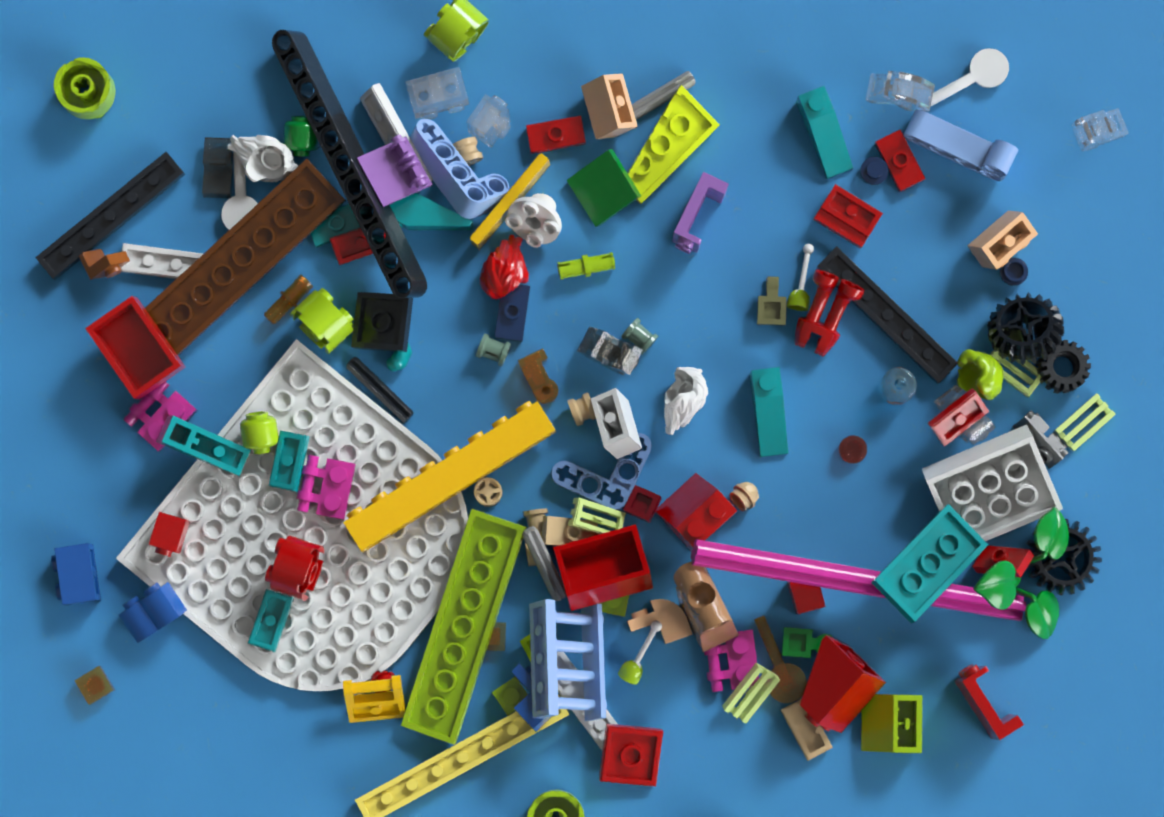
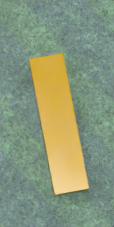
[470,153,550,250]

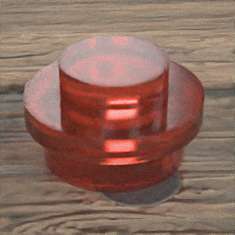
[839,435,867,464]

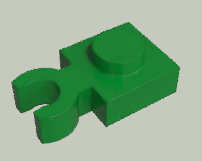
[781,627,832,658]

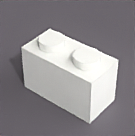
[591,388,642,459]

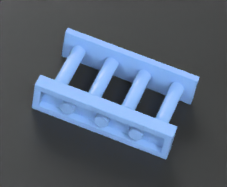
[529,599,607,721]

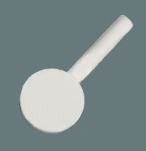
[926,48,1009,106]
[221,151,257,230]

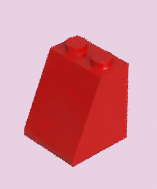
[656,473,737,551]
[800,635,886,733]

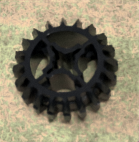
[987,292,1065,365]
[1026,519,1102,595]

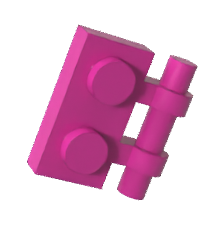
[123,382,198,452]
[296,455,356,520]
[704,630,759,692]

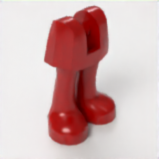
[795,269,865,357]

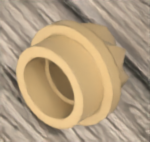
[730,482,759,511]

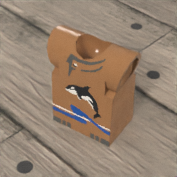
[673,561,739,652]

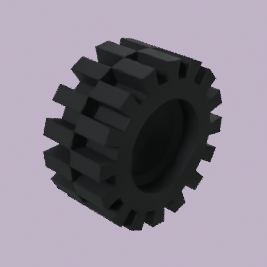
[1035,340,1091,394]

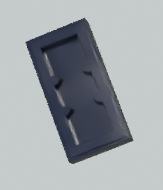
[495,284,530,342]

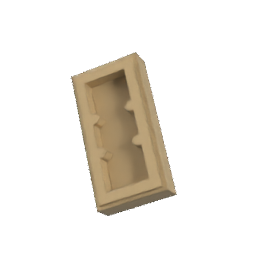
[541,516,598,546]
[780,699,833,761]

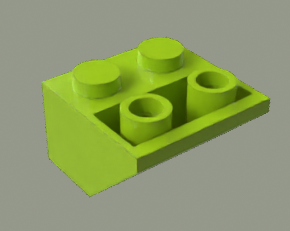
[861,694,922,753]

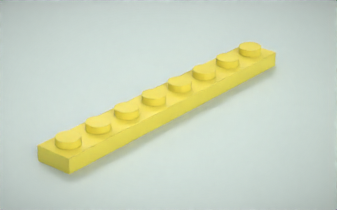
[355,694,569,817]

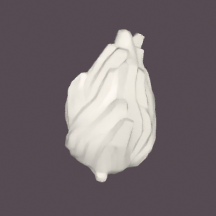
[227,135,298,182]
[664,367,708,435]

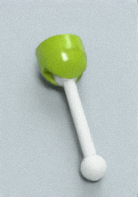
[787,244,814,311]
[618,621,662,685]

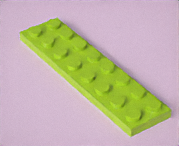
[401,509,527,745]

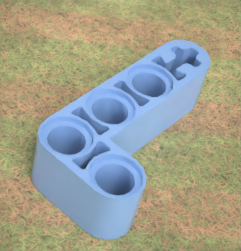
[903,109,1018,181]
[410,119,509,219]

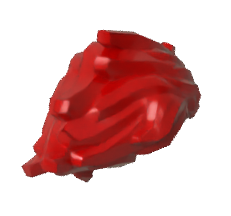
[479,234,529,300]

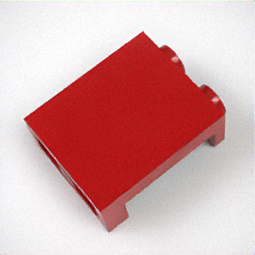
[955,664,1024,740]

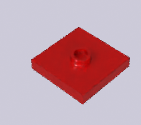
[599,723,663,787]

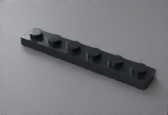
[35,151,185,280]
[816,246,957,384]

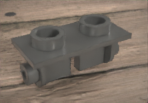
[1012,410,1069,469]

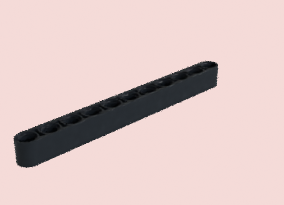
[272,30,427,298]

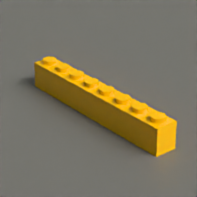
[343,401,556,553]

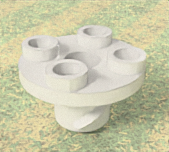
[505,193,562,248]

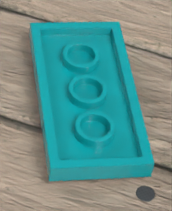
[871,504,988,624]

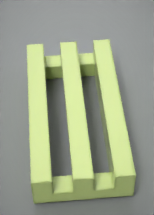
[990,350,1041,397]
[1054,393,1116,452]
[568,498,626,535]
[722,663,780,723]

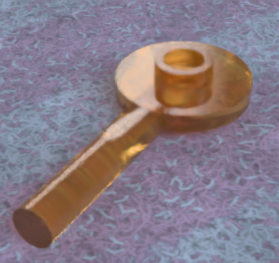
[754,615,807,703]

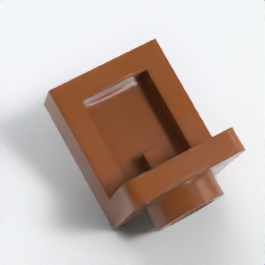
[79,249,130,280]

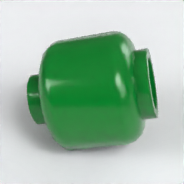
[284,116,320,157]

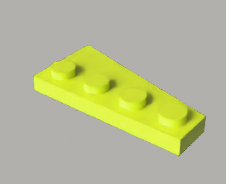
[627,85,720,204]

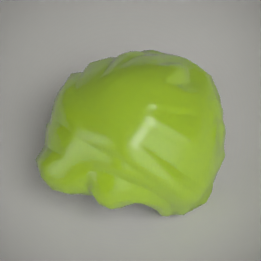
[957,349,1003,400]

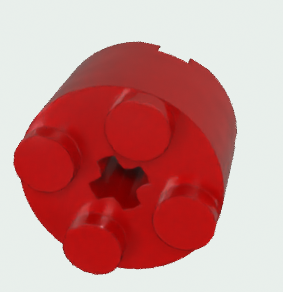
[265,535,324,601]

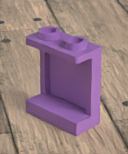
[672,172,729,254]

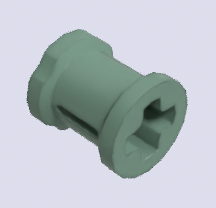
[621,318,659,355]
[476,334,511,367]

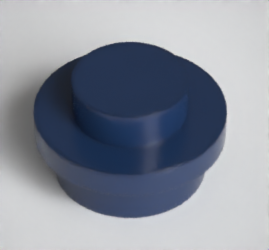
[860,157,889,185]
[1000,258,1028,286]

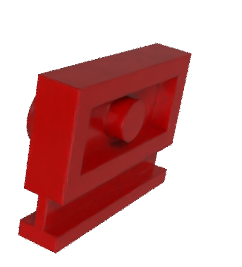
[813,184,883,249]

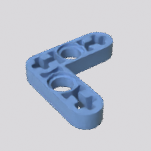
[551,433,652,510]

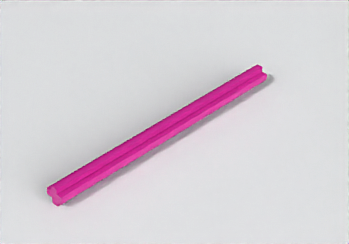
[691,539,1026,621]

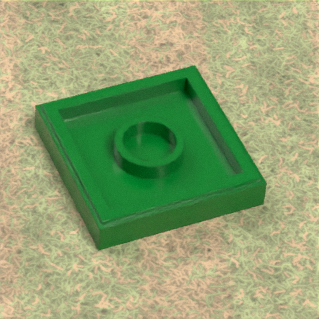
[567,149,641,227]

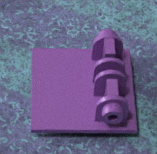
[356,135,432,207]

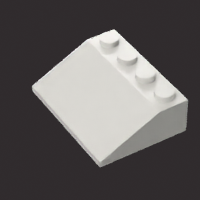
[922,425,1063,541]

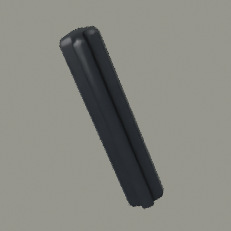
[346,357,414,423]

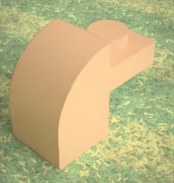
[627,599,693,644]

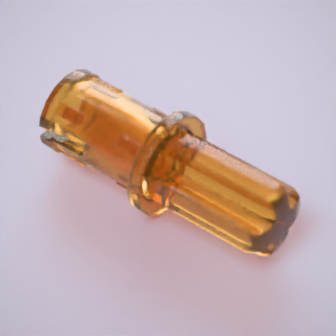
[264,274,313,324]

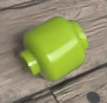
[240,411,279,454]

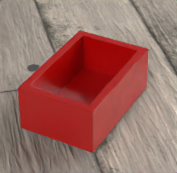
[85,296,186,400]
[553,524,653,611]

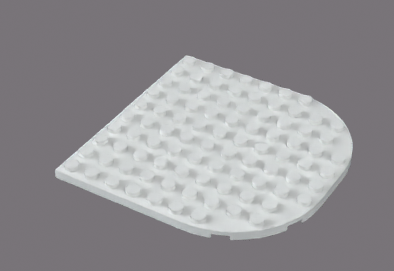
[116,339,468,691]

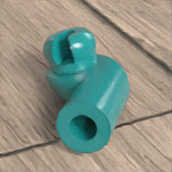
[386,342,412,372]

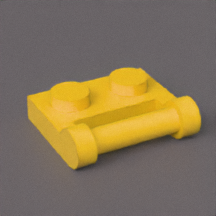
[343,675,406,723]

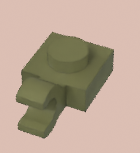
[757,276,787,326]

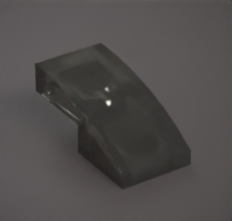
[202,137,233,198]

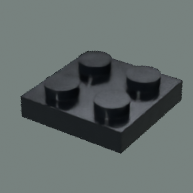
[351,292,413,352]

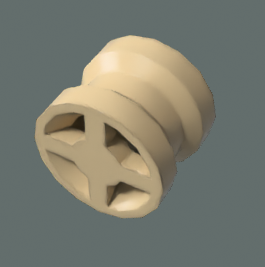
[452,137,483,166]
[567,392,596,426]
[474,477,503,507]

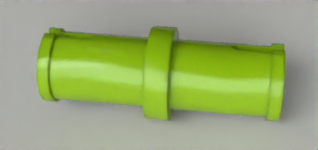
[557,252,615,280]

